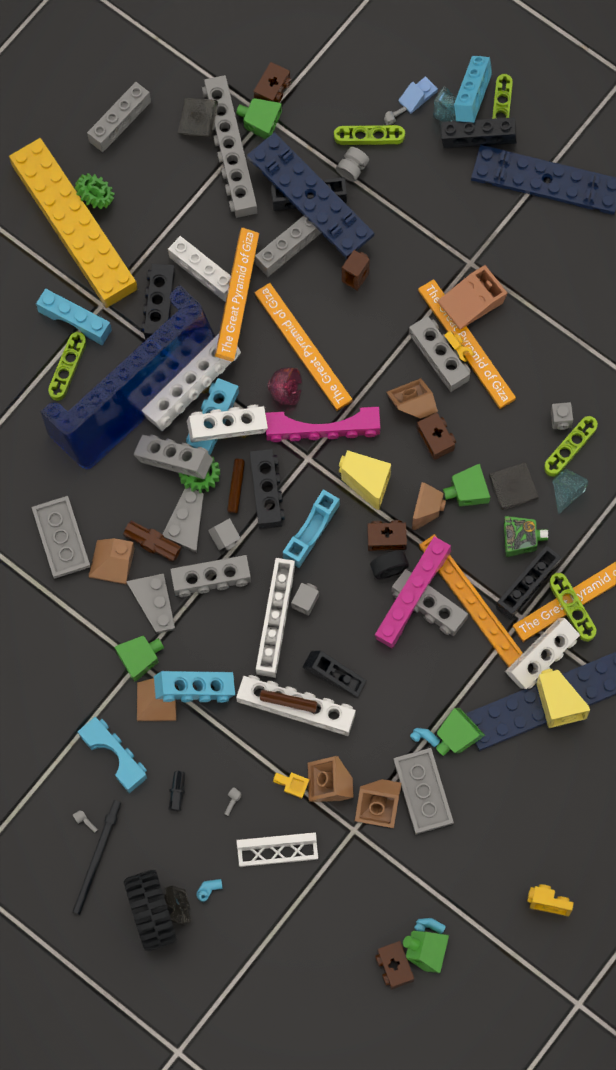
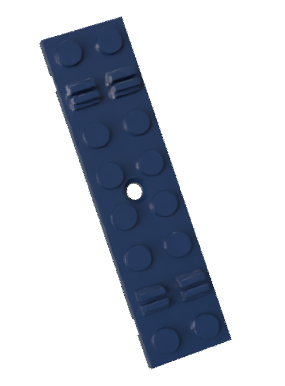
[247,132,375,259]
[471,145,616,215]

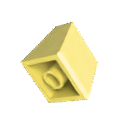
[339,450,391,510]
[536,669,590,728]

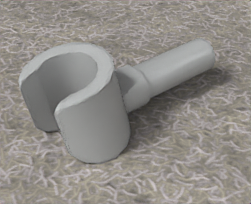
[384,106,407,125]
[224,788,241,816]
[73,811,98,833]

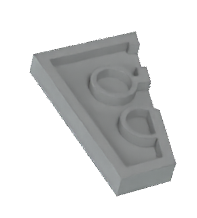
[162,487,204,553]
[126,574,175,634]

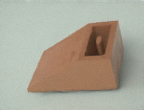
[437,265,508,330]

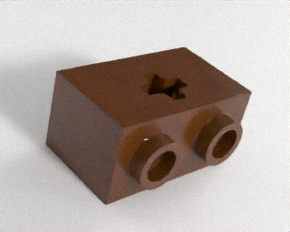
[254,62,292,103]
[342,250,370,291]
[417,413,456,460]
[367,520,407,551]
[375,941,414,990]

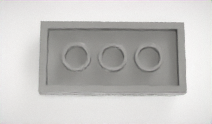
[31,496,91,579]
[393,748,454,835]

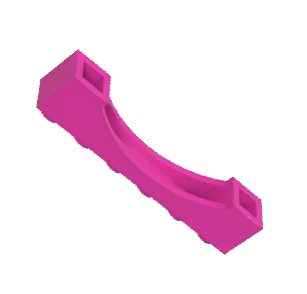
[265,407,380,442]
[375,536,451,649]

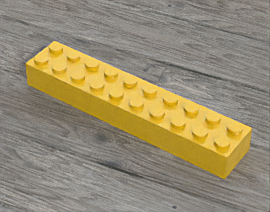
[9,138,138,308]

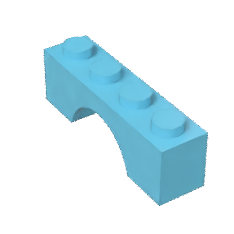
[36,288,112,346]
[283,489,340,568]
[77,716,147,794]

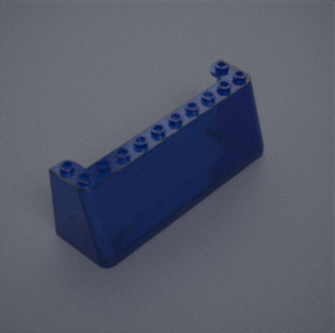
[41,285,216,469]

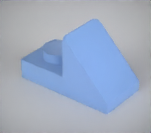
[399,76,438,114]

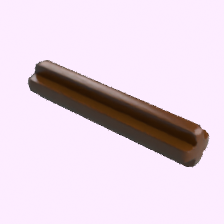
[227,458,245,514]
[260,690,317,713]

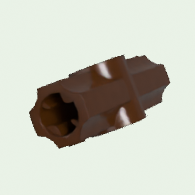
[123,520,182,562]

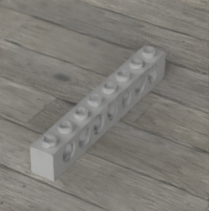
[202,75,257,218]

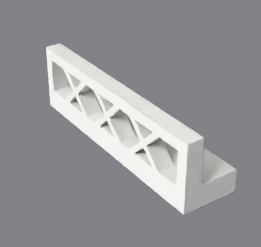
[237,832,318,867]

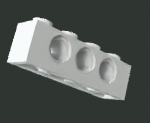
[168,236,231,302]
[187,405,268,442]
[505,618,580,689]

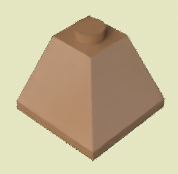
[386,378,438,419]
[412,482,446,530]
[89,538,135,584]
[137,678,177,721]
[308,756,353,802]
[355,779,402,828]

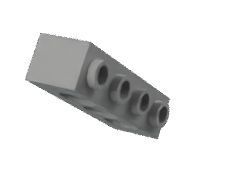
[87,82,151,153]
[255,216,321,277]
[409,316,471,392]
[133,435,213,479]
[171,555,251,597]
[392,569,468,636]

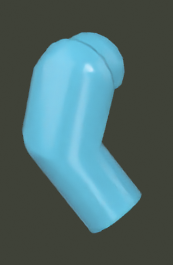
[410,728,440,747]
[196,879,223,901]
[414,918,446,934]

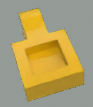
[444,331,475,362]
[273,772,309,799]

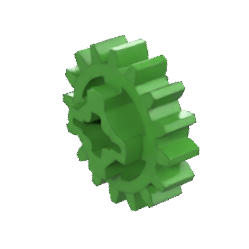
[74,173,114,209]
[179,457,220,493]

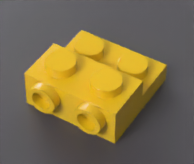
[527,884,574,916]

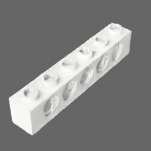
[142,334,241,431]
[256,558,295,678]
[236,675,356,736]

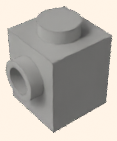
[550,402,573,430]
[208,518,241,550]
[291,583,319,616]

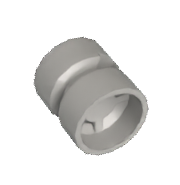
[336,147,369,182]

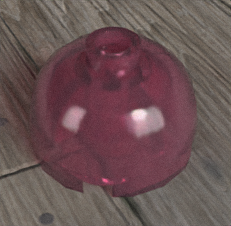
[268,367,302,405]

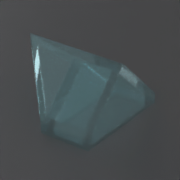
[552,469,588,515]

